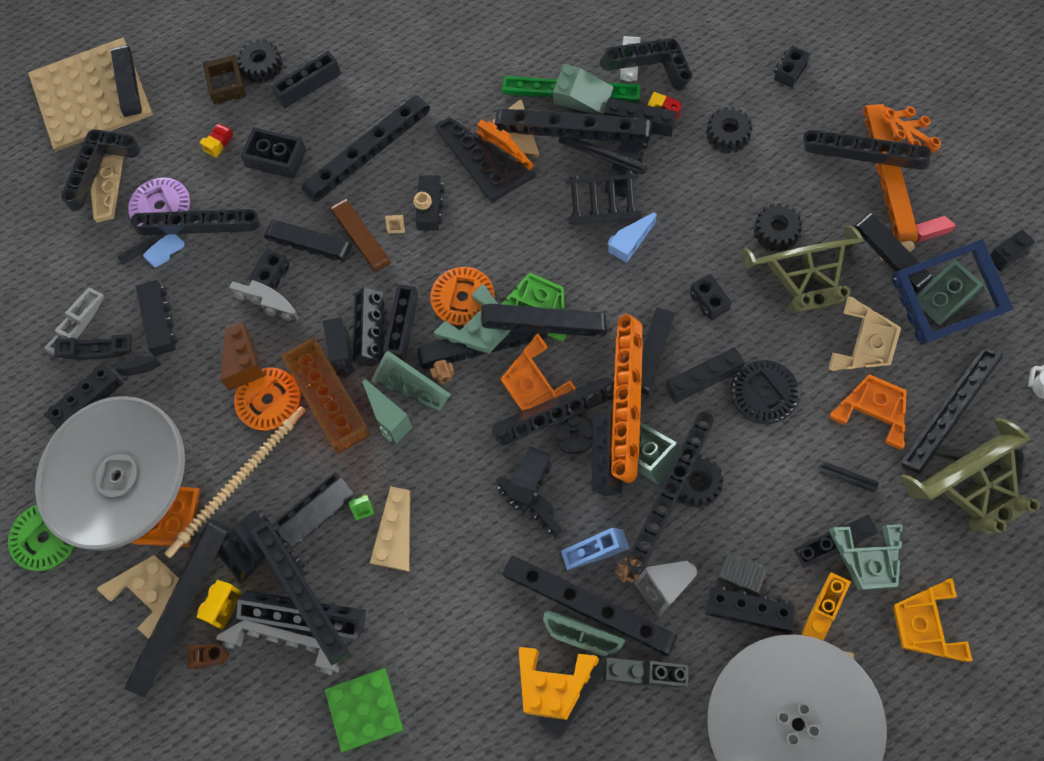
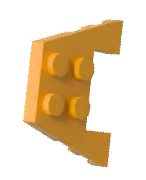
[892,578,973,662]
[519,647,599,720]

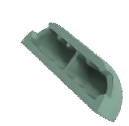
[543,611,625,656]

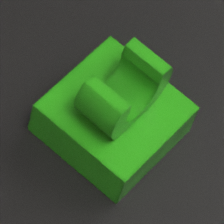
[349,494,375,521]

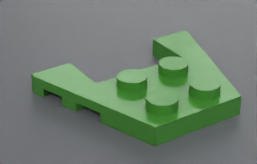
[502,273,566,342]

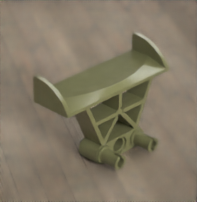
[741,226,864,313]
[900,418,1040,534]

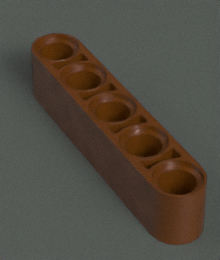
[330,198,391,273]

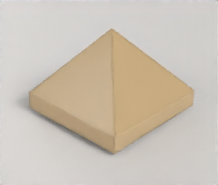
[385,215,405,234]

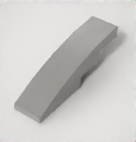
[44,287,104,359]

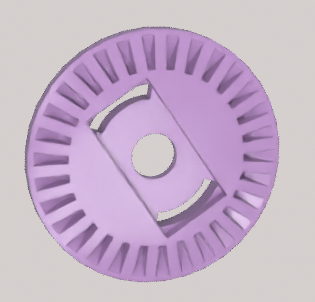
[128,178,191,226]

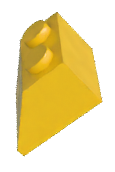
[197,580,244,630]

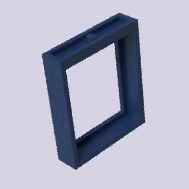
[892,239,1014,345]

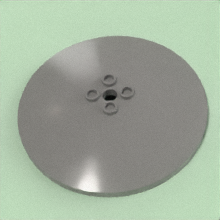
[35,396,185,551]
[707,635,887,761]

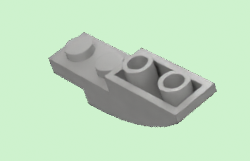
[229,280,299,321]

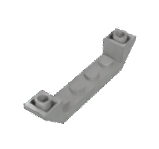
[216,620,340,675]

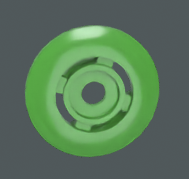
[8,505,75,571]

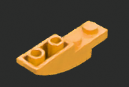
[801,572,851,641]

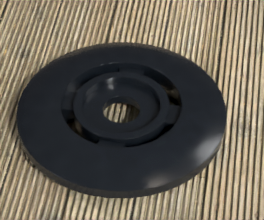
[731,360,800,424]

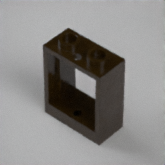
[203,55,247,104]

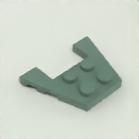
[434,284,511,353]
[829,524,903,590]

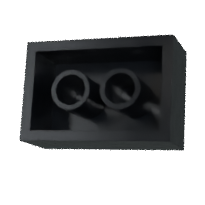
[240,127,306,179]

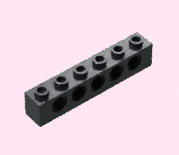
[237,590,366,639]

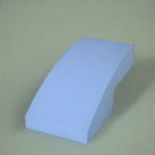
[143,234,184,268]

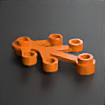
[879,106,941,153]

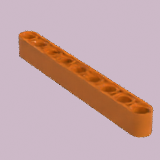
[863,104,918,243]

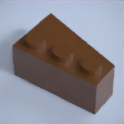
[221,321,264,391]

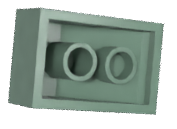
[553,64,613,115]
[916,259,985,326]
[362,379,412,444]
[638,422,684,484]

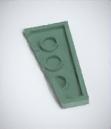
[371,351,451,411]

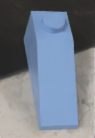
[607,212,657,263]
[561,528,629,570]

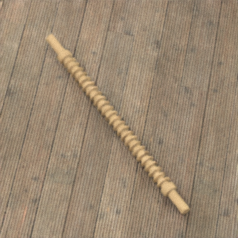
[164,406,306,558]

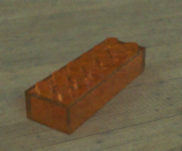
[281,337,372,455]

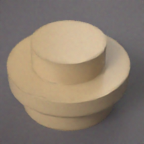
[413,192,432,210]

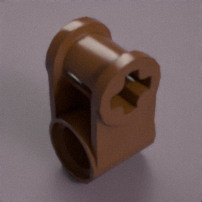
[187,643,229,669]

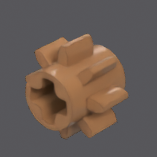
[430,360,455,384]
[615,556,640,583]

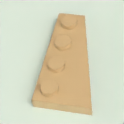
[90,155,124,223]
[370,486,410,572]

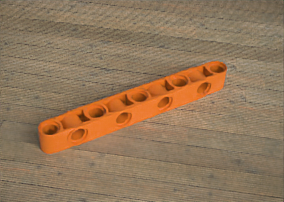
[611,314,643,483]

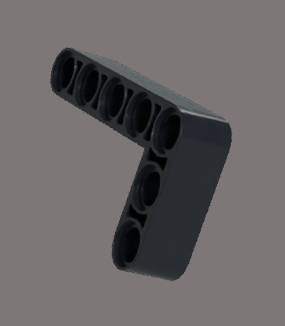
[599,38,693,91]
[61,129,141,211]

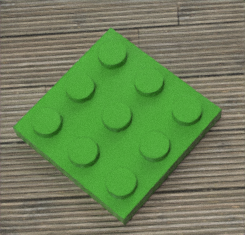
[324,668,404,753]

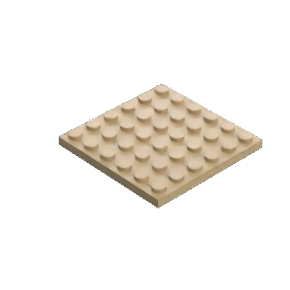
[28,38,153,152]

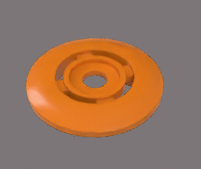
[430,267,495,326]
[234,368,301,431]

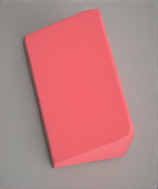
[916,216,955,242]

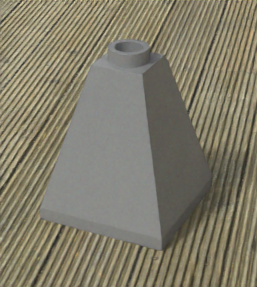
[634,561,697,617]

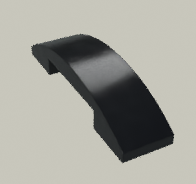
[54,334,132,360]

